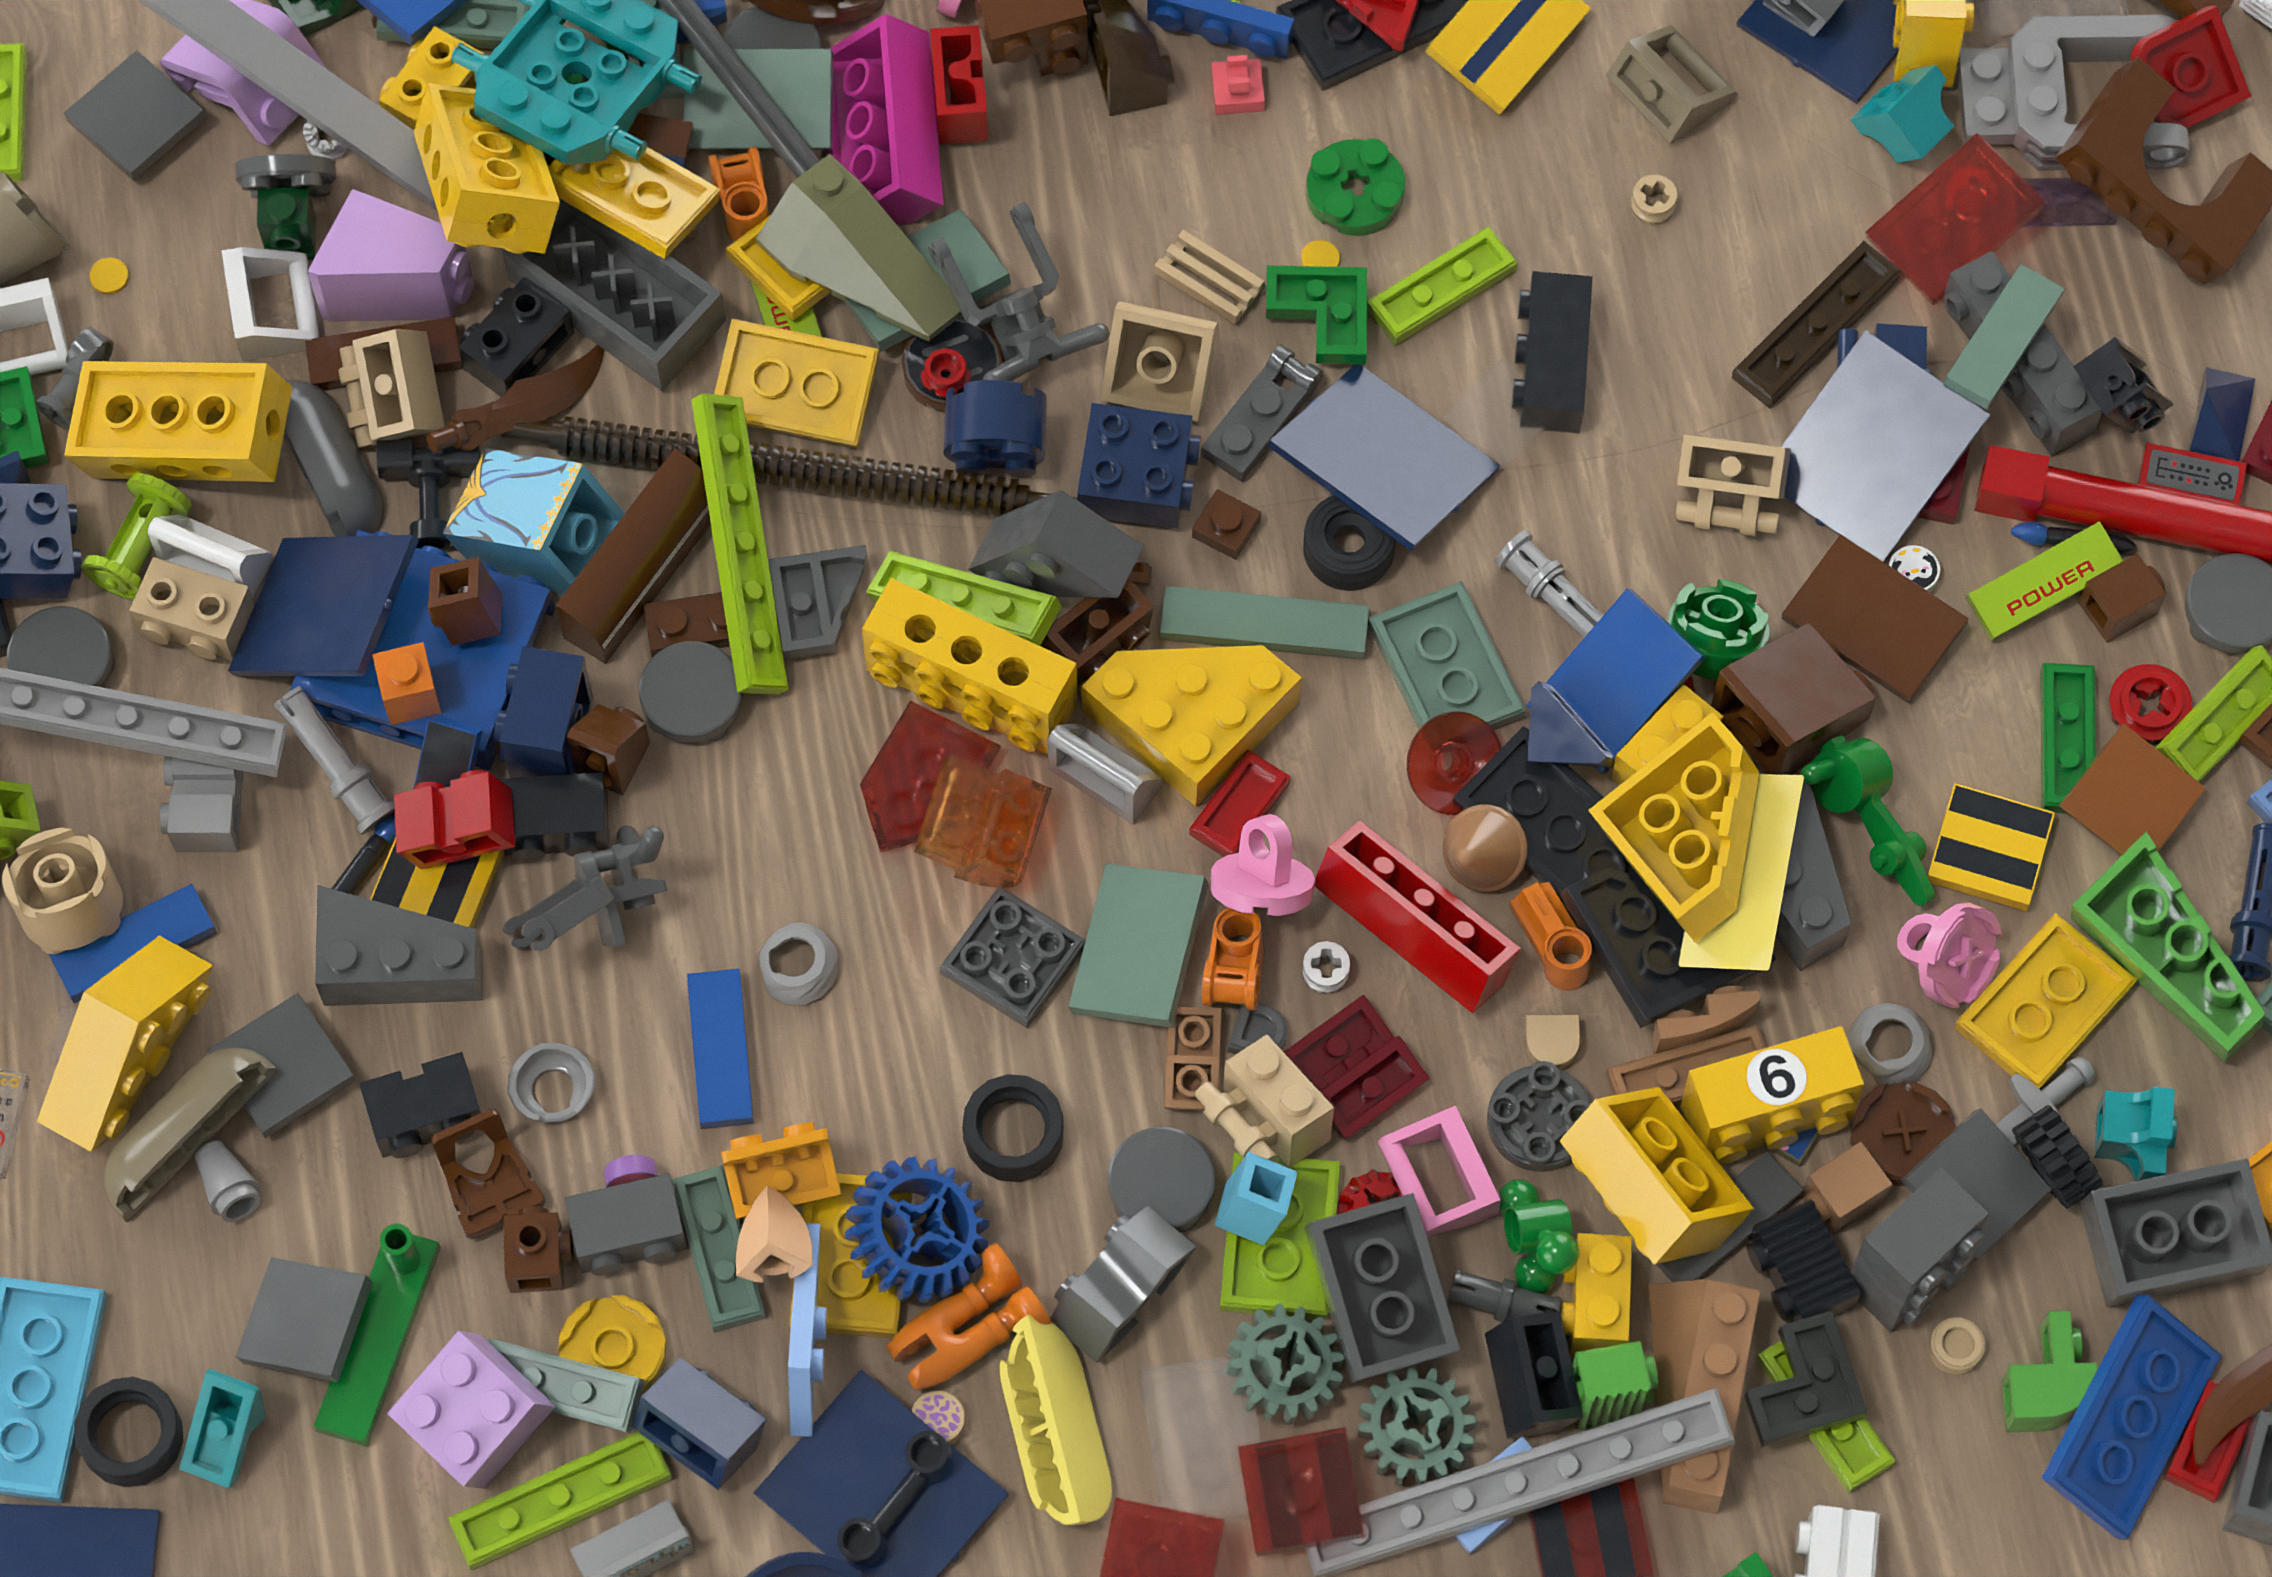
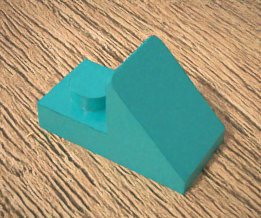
[179,1369,266,1488]

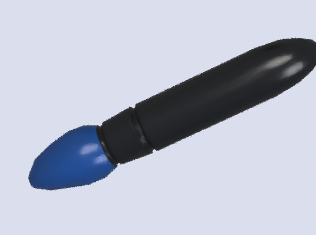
[2010,522,2136,555]
[331,812,396,895]

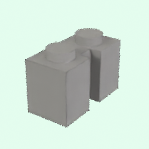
[160,756,243,852]

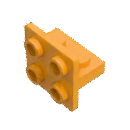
[721,1122,841,1220]

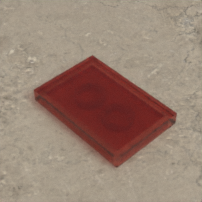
[1865,133,2045,306]

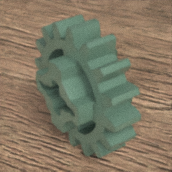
[1225,1304,1345,1425]
[1357,1366,1476,1486]

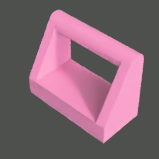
[1378,1105,1500,1237]

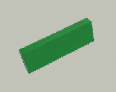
[2040,663,2096,814]

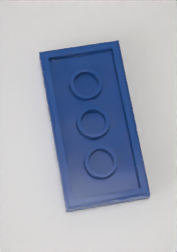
[2041,1295,2222,1539]

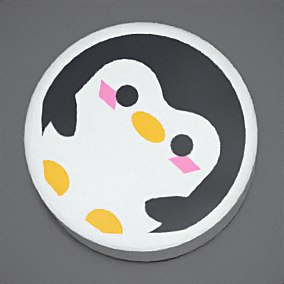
[1889,545,1940,593]

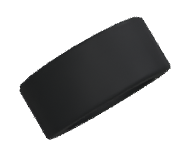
[962,1074,1064,1182]
[74,1377,183,1487]

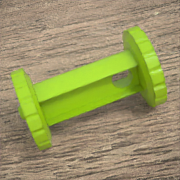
[81,473,192,601]

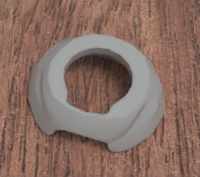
[759,922,839,1005]
[1848,1003,1933,1085]
[507,1043,595,1122]

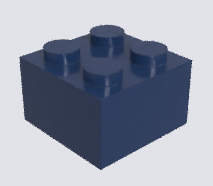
[494,646,593,778]

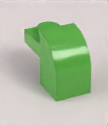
[2002,1311,2097,1432]

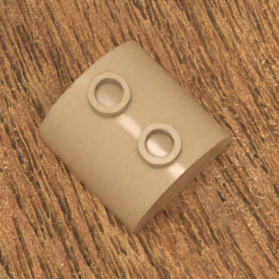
[1100,301,1219,422]

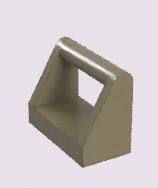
[1606,25,1737,143]

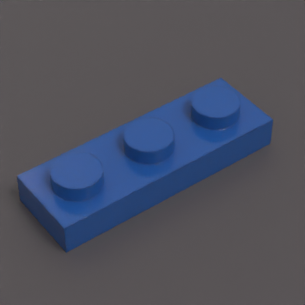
[1147,0,1294,60]

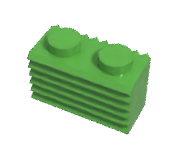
[1572,1341,1658,1432]

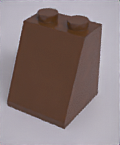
[1711,623,1876,775]

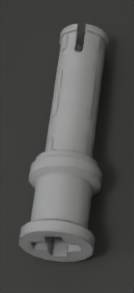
[1495,530,1603,638]
[274,686,395,835]

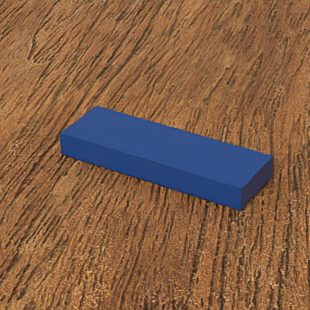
[49,884,217,1003]
[687,968,754,1129]

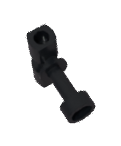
[376,439,481,551]

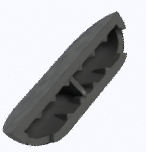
[284,379,384,537]

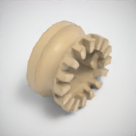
[1631,174,1677,225]

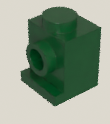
[257,187,316,260]

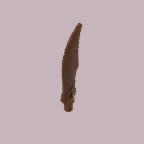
[426,345,604,452]
[2193,1344,2272,1466]

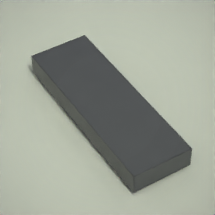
[1656,1151,1804,1282]

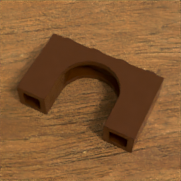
[2054,57,2272,285]

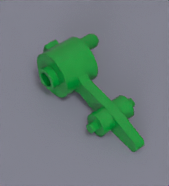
[1801,735,1935,906]

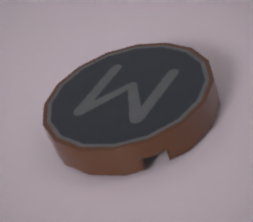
[902,317,1002,413]

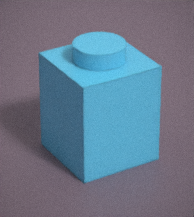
[1215,1152,1298,1245]

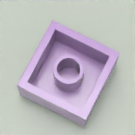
[387,1331,556,1489]

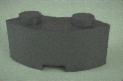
[1050,1206,1196,1363]

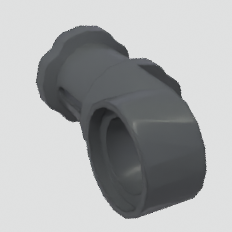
[36,327,114,430]

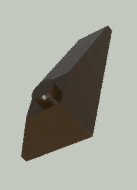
[1082,0,1174,117]

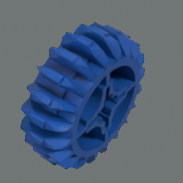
[844,1156,990,1303]

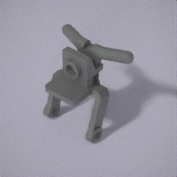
[928,202,1110,381]
[503,825,667,951]

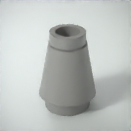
[195,1141,261,1222]

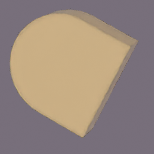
[1525,1015,1580,1069]

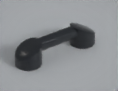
[837,1430,952,1565]

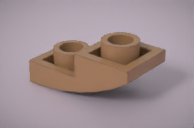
[1652,986,1761,1054]
[1164,1006,1221,1111]

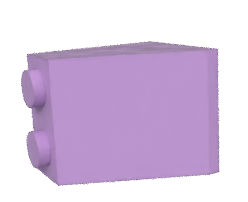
[307,189,475,322]

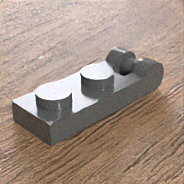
[1201,344,1324,482]

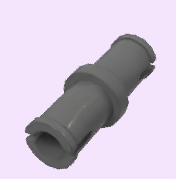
[1448,1269,1561,1322]

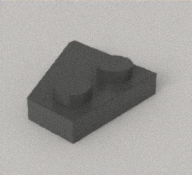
[768,545,867,660]

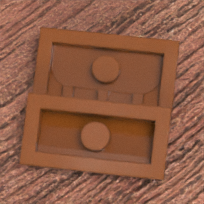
[2059,723,2206,855]

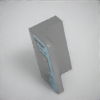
[570,1499,694,1577]

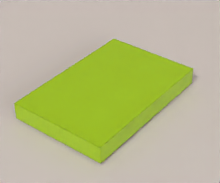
[1220,1152,1340,1320]

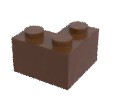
[975,0,1088,77]

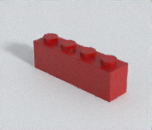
[1315,820,1521,1014]

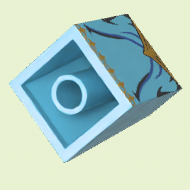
[443,448,625,596]

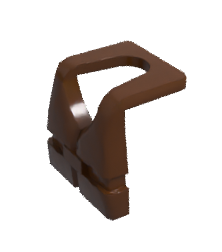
[431,1109,546,1239]

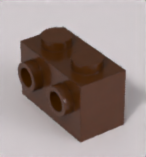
[1040,578,1155,686]

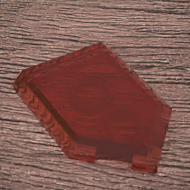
[860,700,1001,852]

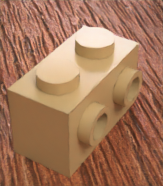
[129,557,255,660]

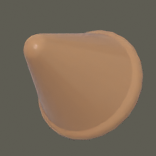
[1443,804,1527,892]

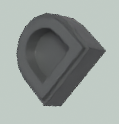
[1228,1003,1287,1055]

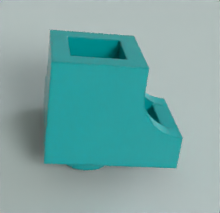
[1850,65,1954,163]
[2094,1086,2178,1182]

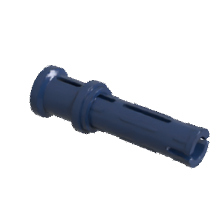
[2228,823,2272,982]

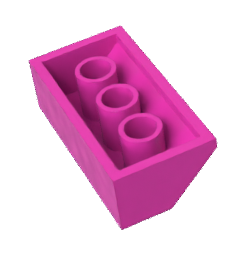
[827,14,944,226]

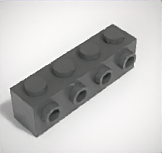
[1942,251,2102,457]

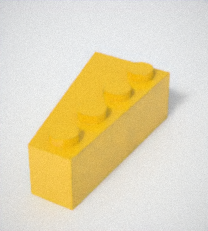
[1893,0,1974,87]

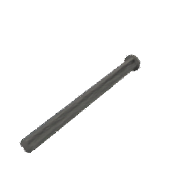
[658,0,819,178]

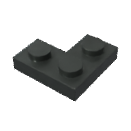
[1744,1311,1868,1447]

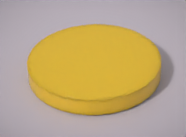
[1301,240,1340,267]
[89,258,129,294]

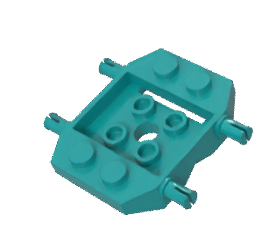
[451,0,702,165]

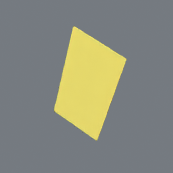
[1679,774,1804,970]

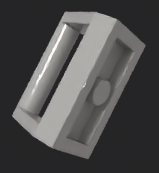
[1048,723,1163,825]

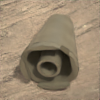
[0,172,70,286]

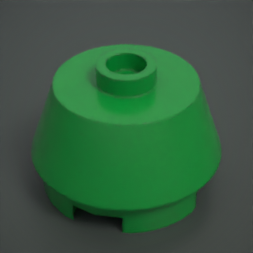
[1668,579,1770,680]

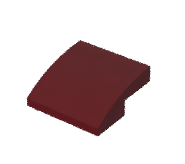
[1283,994,1430,1140]

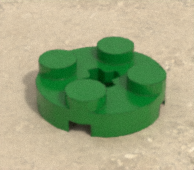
[1306,138,1405,236]

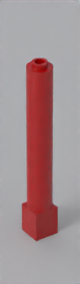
[1974,445,2272,564]

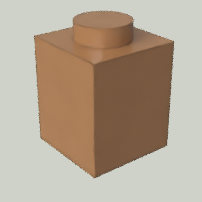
[1803,1142,1893,1234]

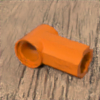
[1509,882,1592,990]

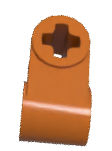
[708,146,769,242]
[1202,907,1264,1011]

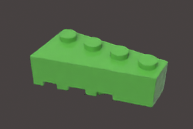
[2071,831,2266,1063]

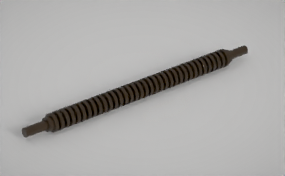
[501,416,1077,517]

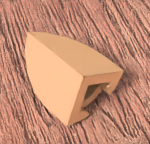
[736,1185,813,1282]

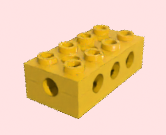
[414,83,560,254]
[64,361,293,482]
[862,578,1077,754]

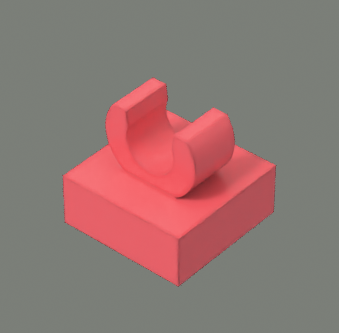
[1211,55,1265,115]

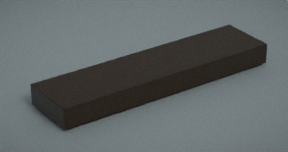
[1731,241,1902,409]

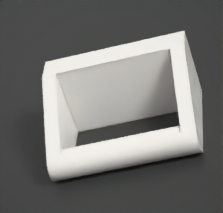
[222,247,320,361]
[0,278,68,376]
[148,514,274,597]

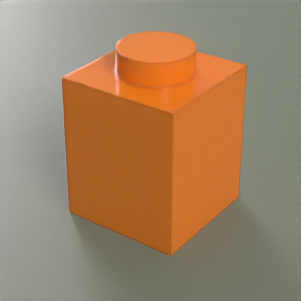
[372,642,442,725]

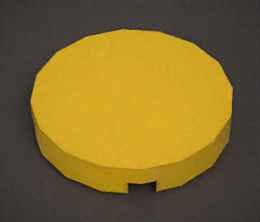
[558,1295,667,1395]

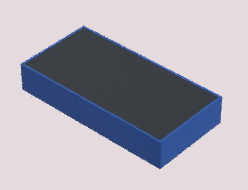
[414,714,483,788]

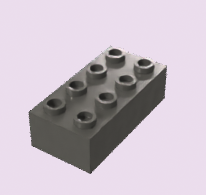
[503,198,726,391]

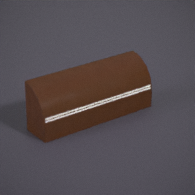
[556,448,711,664]

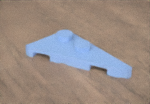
[788,1224,827,1437]

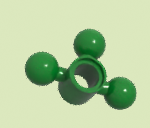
[1498,1179,1580,1294]

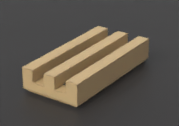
[1154,229,1265,325]

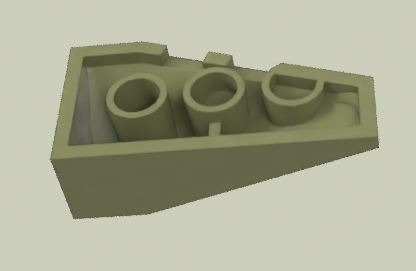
[756,154,962,342]

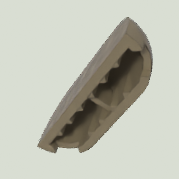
[104,1047,279,1222]

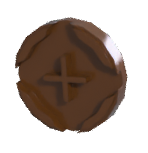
[1850,1081,1956,1186]

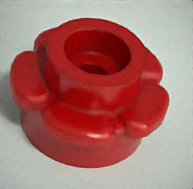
[921,348,971,397]

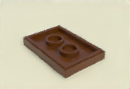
[1781,534,1969,704]

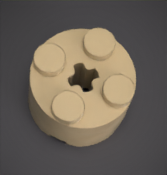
[2,828,123,955]

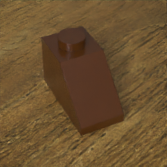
[567,704,650,796]

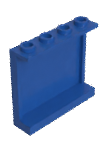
[290,530,555,771]

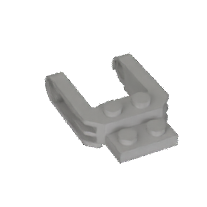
[1957,15,2190,171]

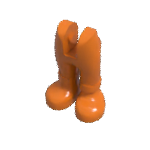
[886,1243,1052,1391]

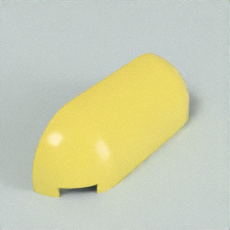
[1000,1315,1112,1525]

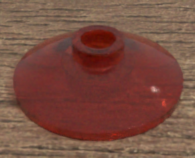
[1406,711,1502,815]

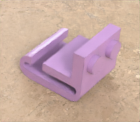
[160,0,328,146]

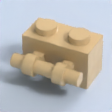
[338,329,445,448]
[1675,434,1791,536]
[1195,1035,1334,1168]

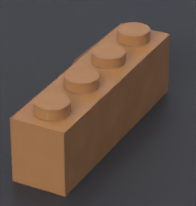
[1647,1279,1760,1514]

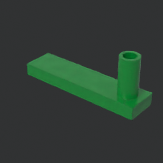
[314,1224,441,1447]

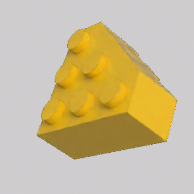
[1081,645,1302,807]
[1588,712,1759,943]
[37,935,213,1152]

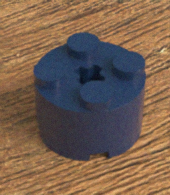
[943,380,1047,477]

